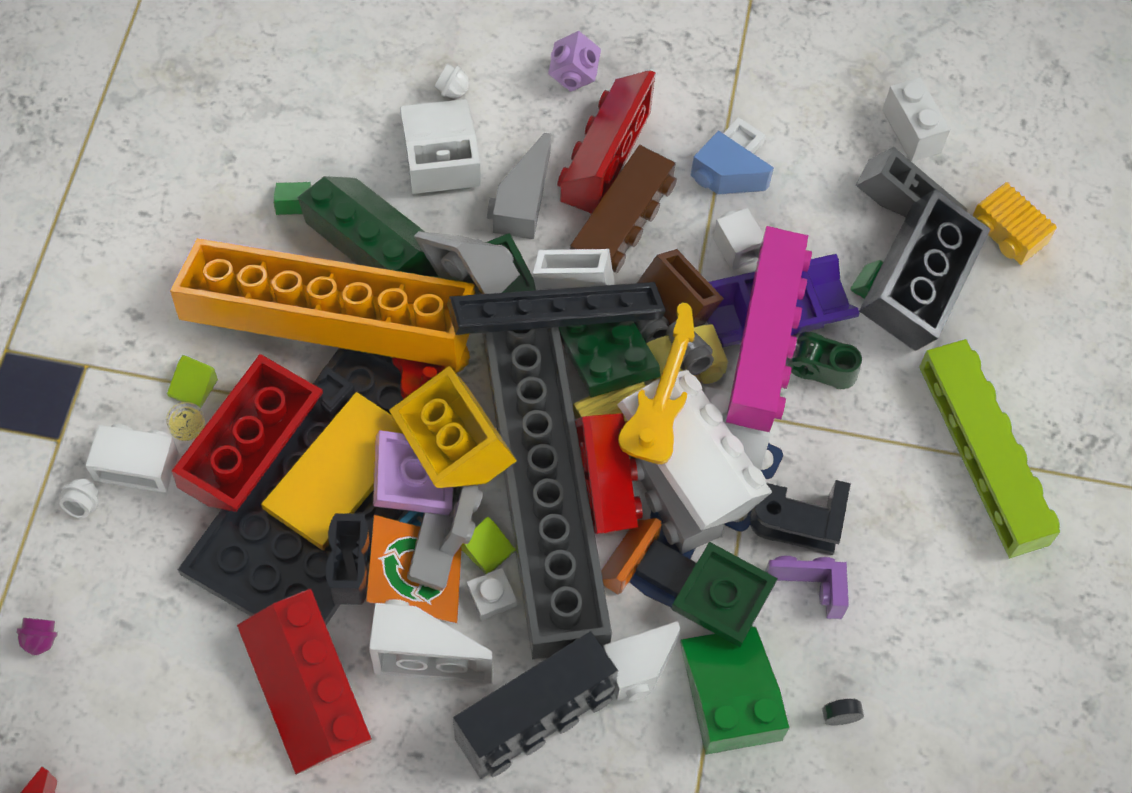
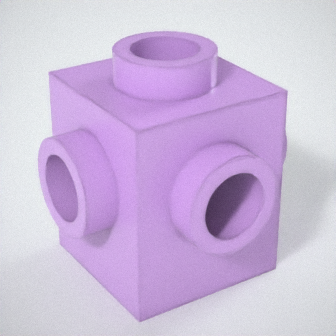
[548,31,601,92]

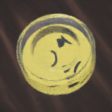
[166,402,205,441]

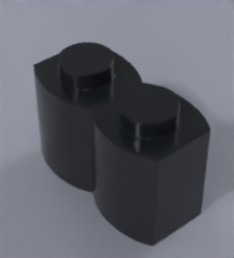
[326,513,371,605]

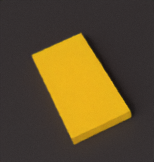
[261,392,402,551]

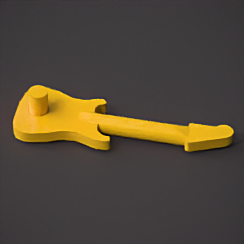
[618,303,695,464]

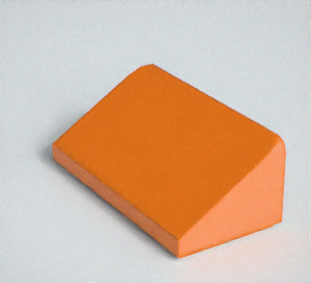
[601,518,662,595]

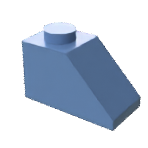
[690,130,774,194]

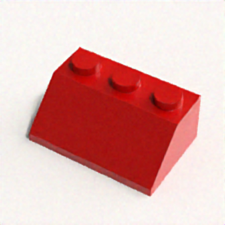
[575,413,643,534]

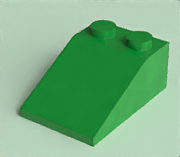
[680,626,790,755]

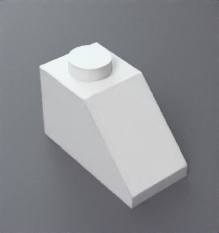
[603,621,680,701]

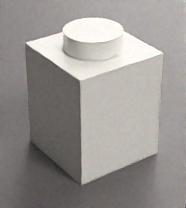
[713,208,764,271]

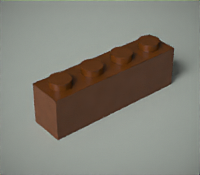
[570,144,677,273]

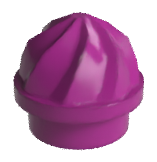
[16,618,58,655]

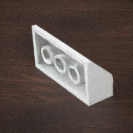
[617,370,772,530]

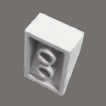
[369,599,493,683]

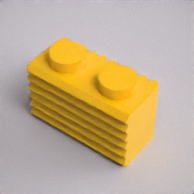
[972,182,1057,265]

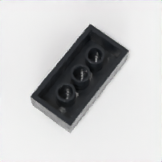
[859,189,990,351]
[453,631,618,779]

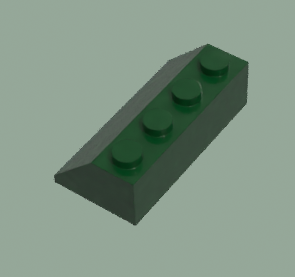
[298,176,434,276]

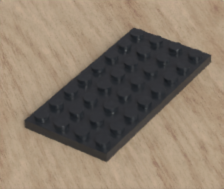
[178,348,404,625]

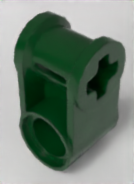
[788,332,862,389]

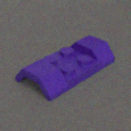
[707,253,860,348]

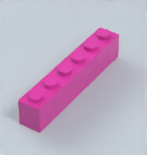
[726,226,812,433]

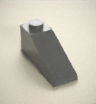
[856,147,968,217]

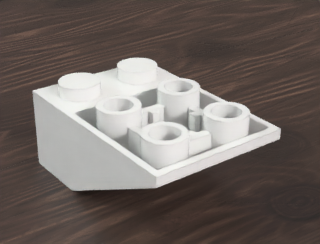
[400,99,481,194]

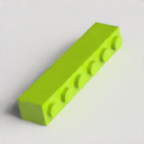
[919,339,1060,559]

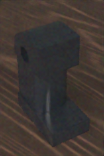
[750,480,851,555]

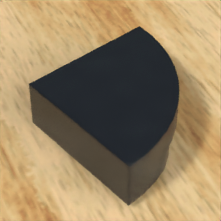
[318,365,355,417]

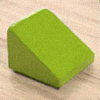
[167,355,218,409]
[461,517,515,574]

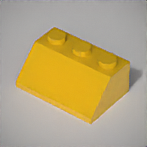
[389,366,517,488]

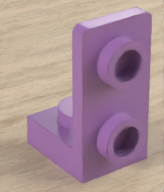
[765,556,849,619]

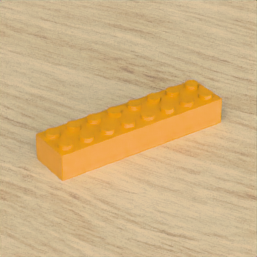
[170,238,475,368]

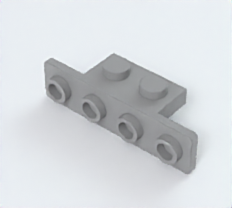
[407,484,483,591]

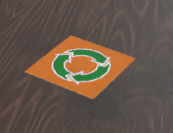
[366,515,462,623]

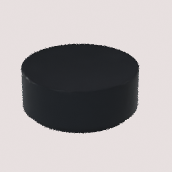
[822,699,864,725]

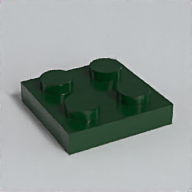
[671,541,778,647]

